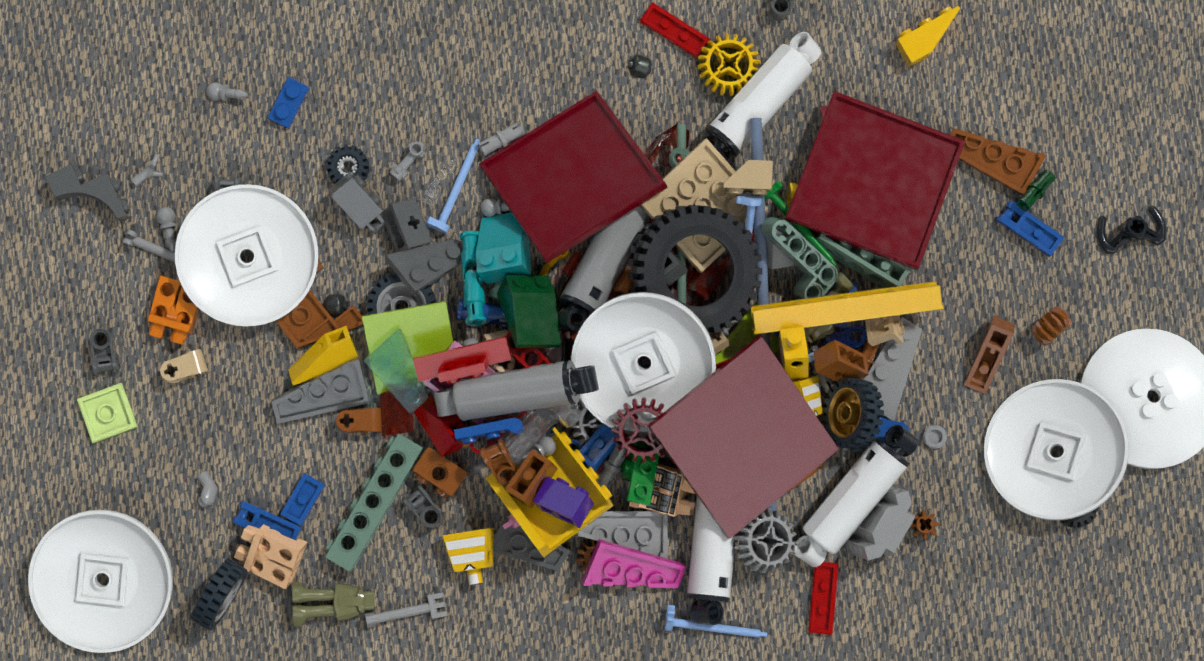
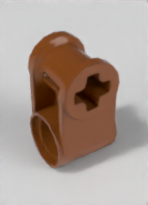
[336,408,382,433]
[480,438,517,486]

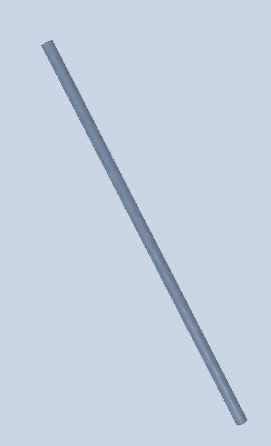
[750,118,778,543]

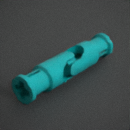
[459,230,487,326]

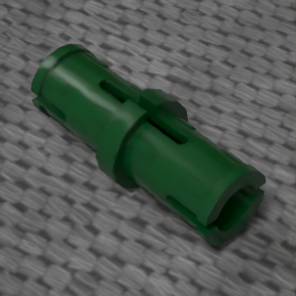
[1017,170,1056,211]

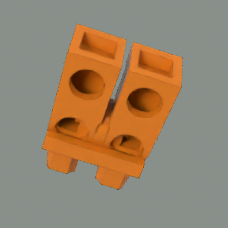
[148,275,200,345]

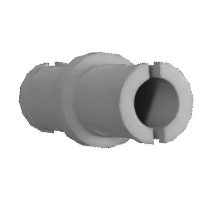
[477,121,525,156]

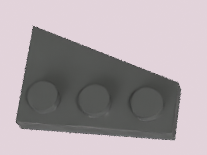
[384,239,463,295]
[493,513,571,571]

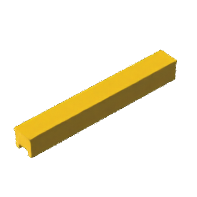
[750,281,943,334]

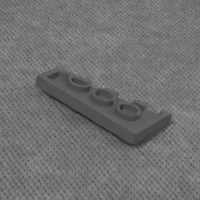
[271,356,370,424]

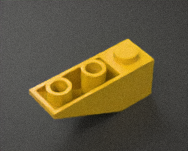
[895,6,960,67]
[288,326,358,386]

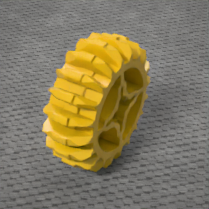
[697,33,761,96]

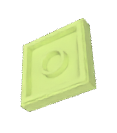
[77,383,138,444]

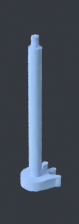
[425,139,480,234]
[736,191,762,240]
[664,605,767,638]

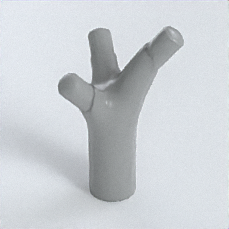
[131,154,163,186]

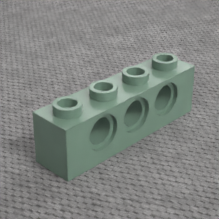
[818,234,912,288]

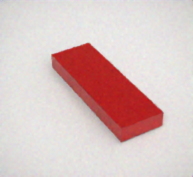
[639,2,711,59]
[808,562,839,635]

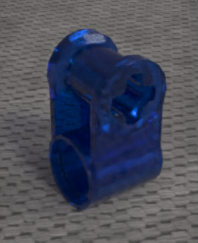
[820,325,867,350]

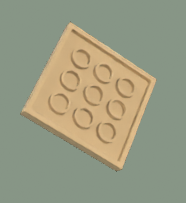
[640,138,768,273]

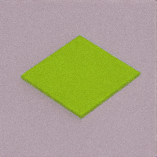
[362,301,453,395]

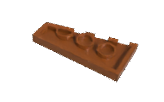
[950,128,1047,196]

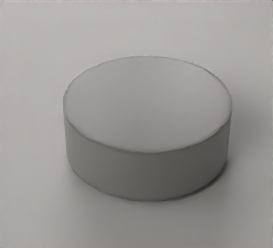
[923,425,947,449]

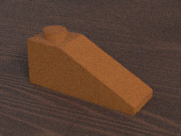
[964,315,1015,394]

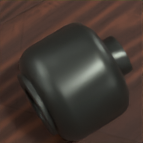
[627,54,652,78]
[324,294,348,317]

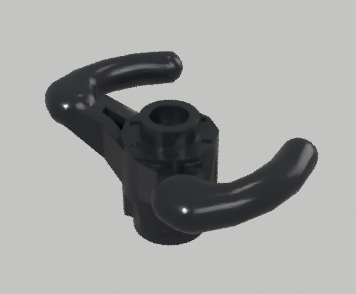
[1096,206,1167,254]

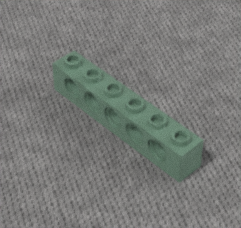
[325,433,424,572]

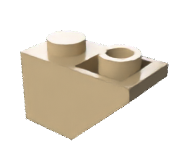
[724,160,773,195]

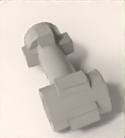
[389,141,426,181]

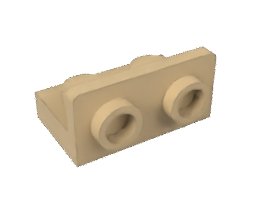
[865,315,905,346]

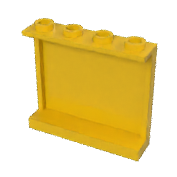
[485,427,614,557]

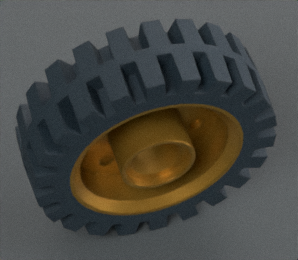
[822,378,884,450]

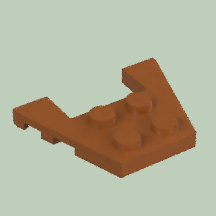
[276,261,363,349]

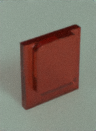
[380,389,414,436]

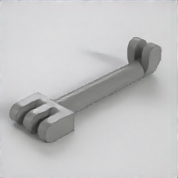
[122,229,175,262]
[364,592,448,628]

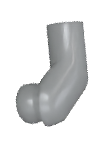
[197,471,218,508]

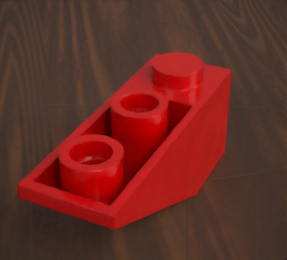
[405,391,466,457]

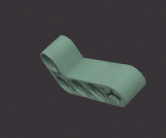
[761,217,838,300]

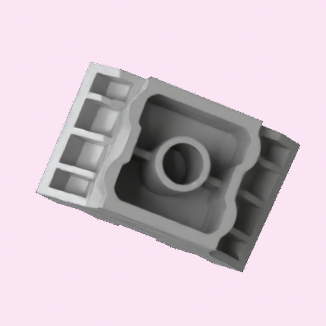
[845,486,915,560]

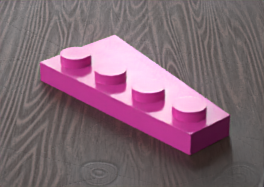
[581,539,687,588]

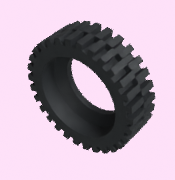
[628,205,762,333]

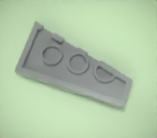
[864,317,922,421]
[575,511,668,559]

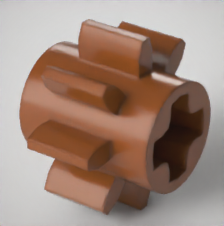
[910,510,940,540]

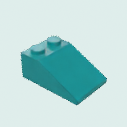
[476,212,531,284]

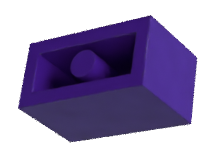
[533,476,594,528]

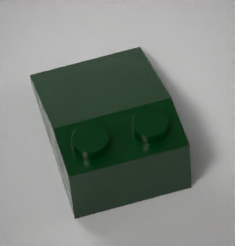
[497,275,561,348]

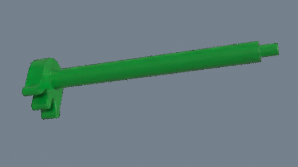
[765,181,837,266]

